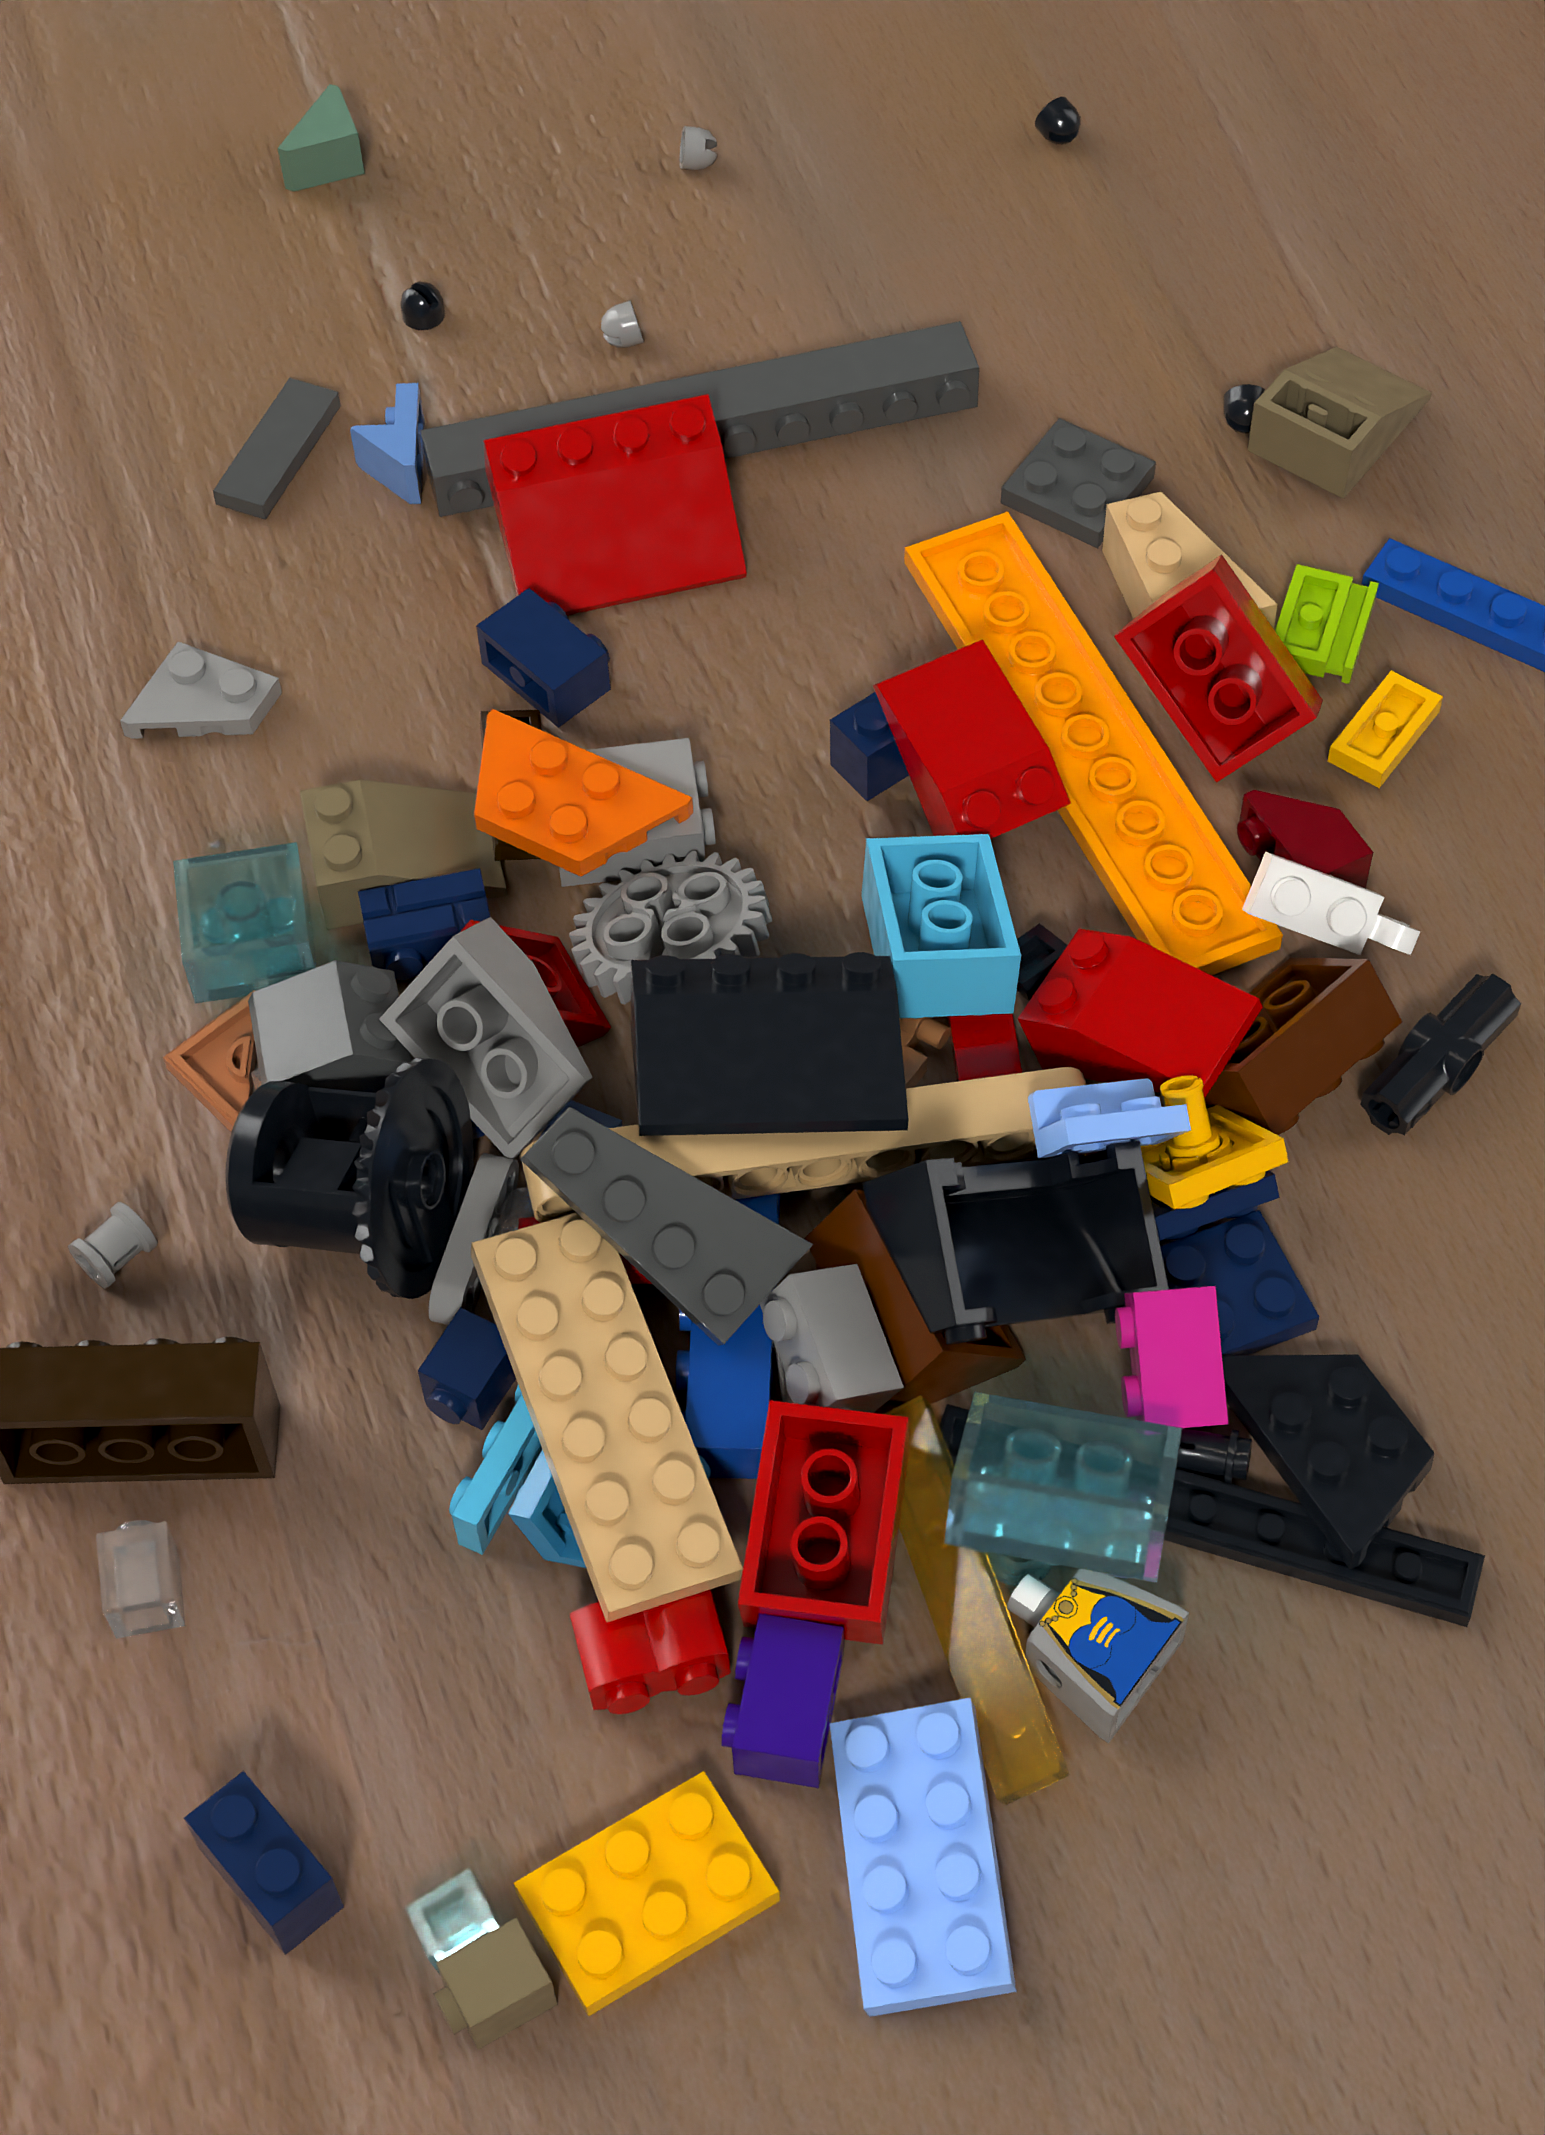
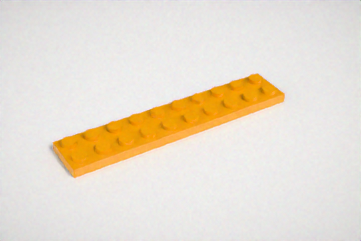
[904,512,1283,975]

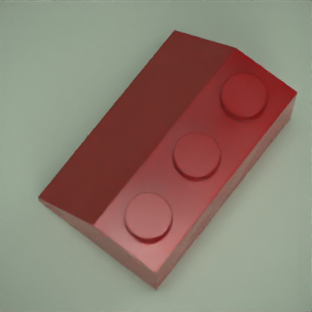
[1114,554,1323,783]

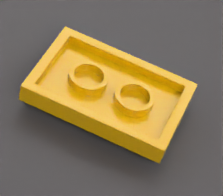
[514,1771,780,2017]

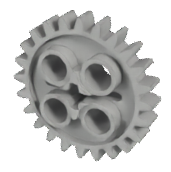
[569,851,772,1004]

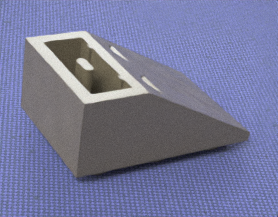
[1247,347,1432,499]

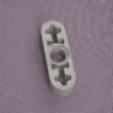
[429,1153,519,1325]

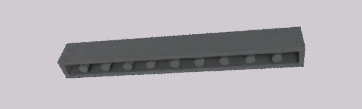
[420,321,979,517]

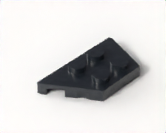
[1222,1354,1435,1569]

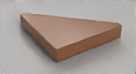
[163,990,257,1132]

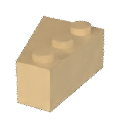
[1102,492,1278,629]

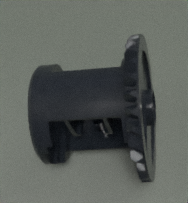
[225,1058,474,1299]

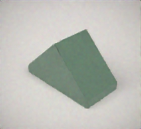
[277,84,365,192]

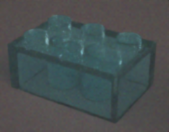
[944,1392,1182,1583]

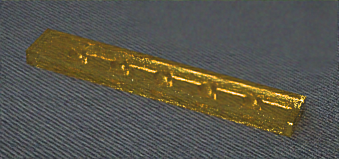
[885,1395,1070,1805]

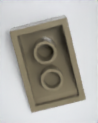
[300,779,507,930]

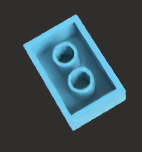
[861,834,1021,1019]

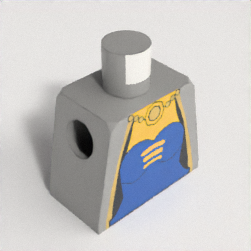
[1007,1566,1189,1743]

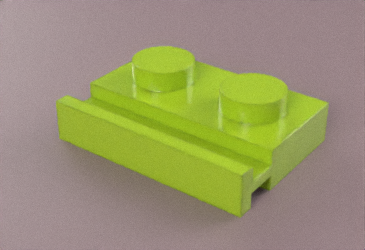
[1275,564,1379,684]

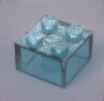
[173,842,317,1004]

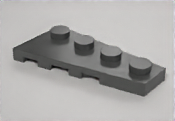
[520,1107,813,1346]

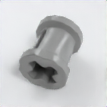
[68,1202,158,1288]

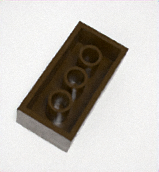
[0,1337,280,1484]

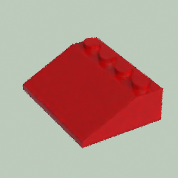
[484,394,747,616]

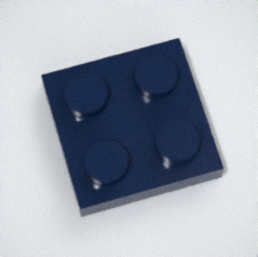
[1160,1210,1319,1356]

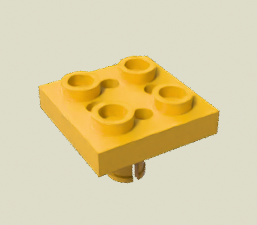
[1141,1075,1289,1209]

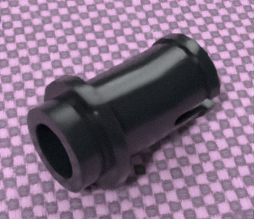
[1163,1428,1252,1484]

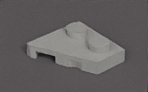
[120,642,282,739]

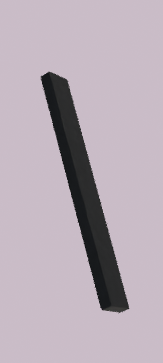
[927,1404,1485,1627]

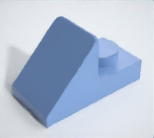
[350,383,425,504]

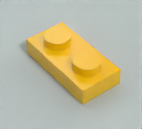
[1327,670,1443,788]

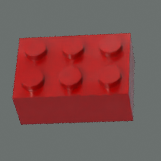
[738,1400,911,1645]

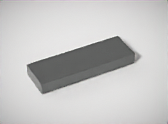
[213,378,341,520]

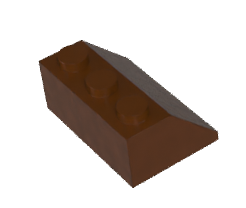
[1205,957,1403,1135]
[804,1189,1026,1404]

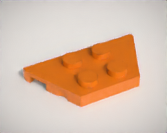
[474,709,693,877]

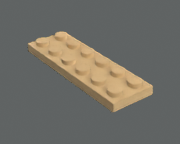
[471,1213,743,1622]

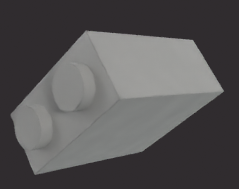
[559,738,716,887]

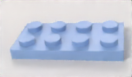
[830,1698,1017,2017]

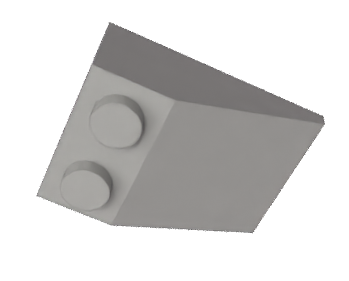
[379,917,593,1159]

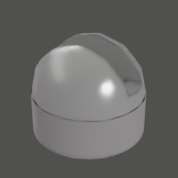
[679,126,717,170]
[601,300,644,348]

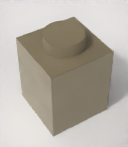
[433,1917,558,2050]

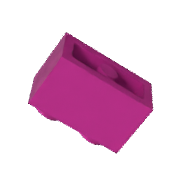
[1115,1286,1228,1431]

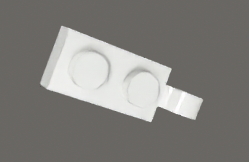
[1242,852,1420,955]

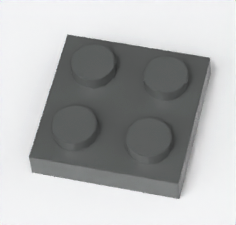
[1001,418,1156,548]

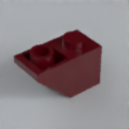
[1237,790,1374,889]

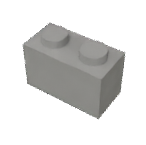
[760,1264,904,1413]

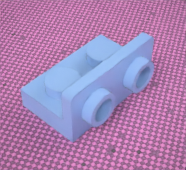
[1028,1078,1191,1158]

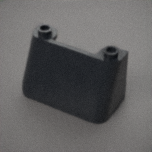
[862,1141,1168,1345]

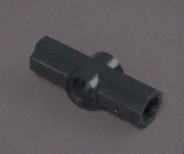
[1360,974,1521,1136]

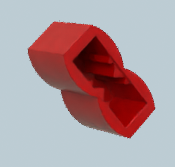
[570,1589,731,1714]

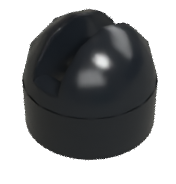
[1035,97,1081,144]
[400,281,445,330]
[1223,384,1265,434]

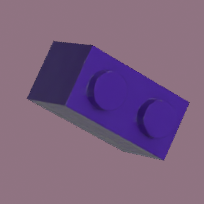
[721,1613,844,1788]

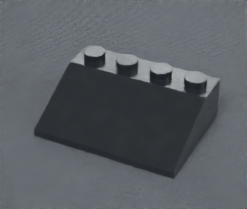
[631,952,908,1136]

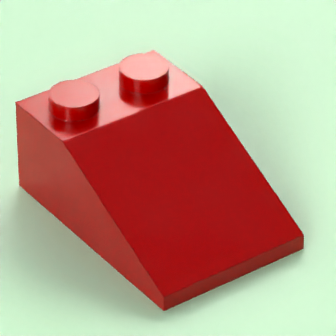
[873,639,1071,839]
[1017,928,1263,1098]

